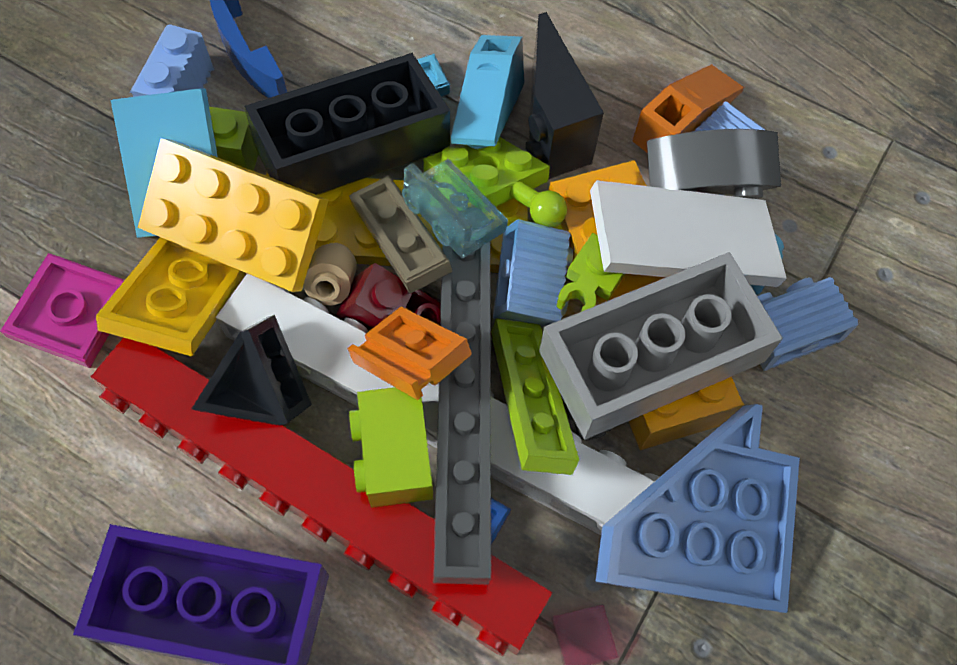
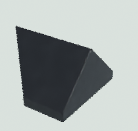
[191,315,312,426]

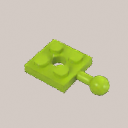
[423,136,567,228]

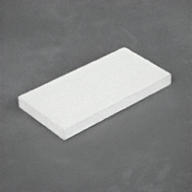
[590,180,787,287]

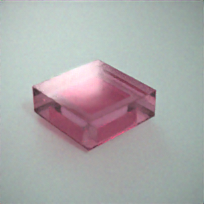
[552,604,619,665]

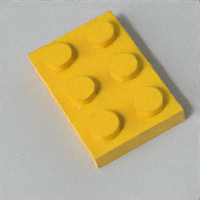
[96,237,247,356]

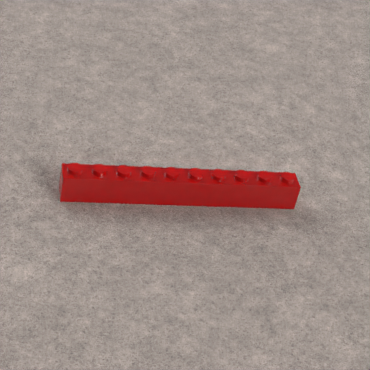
[91,338,553,657]

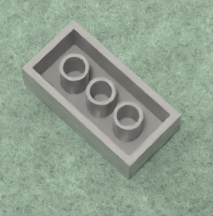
[539,252,783,440]

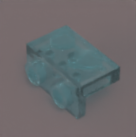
[402,158,508,259]

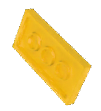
[138,138,329,292]

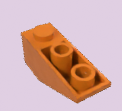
[632,64,744,153]

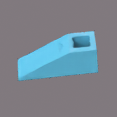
[451,35,525,148]

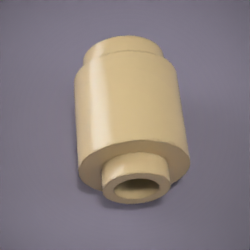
[303,243,357,305]

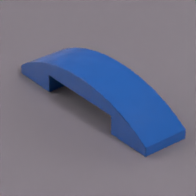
[210,0,287,98]

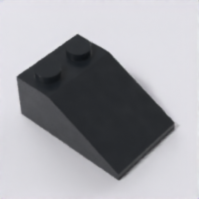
[525,12,604,179]

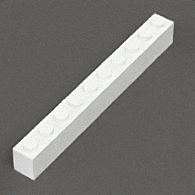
[216,273,660,535]

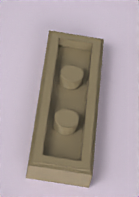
[349,176,453,294]

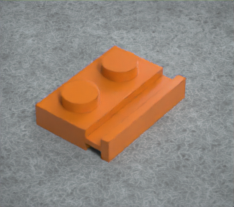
[347,307,472,400]

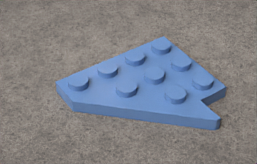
[596,404,800,613]

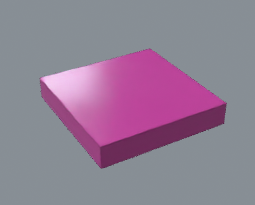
[0,253,125,368]

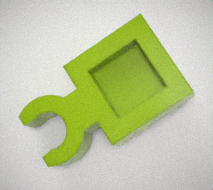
[556,233,625,312]

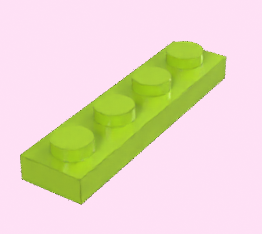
[491,318,580,475]

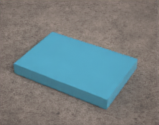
[111,88,218,238]

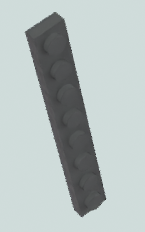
[433,209,491,585]

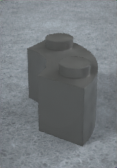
[647,129,781,199]

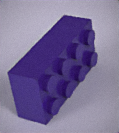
[73,524,329,665]

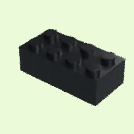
[244,53,450,195]

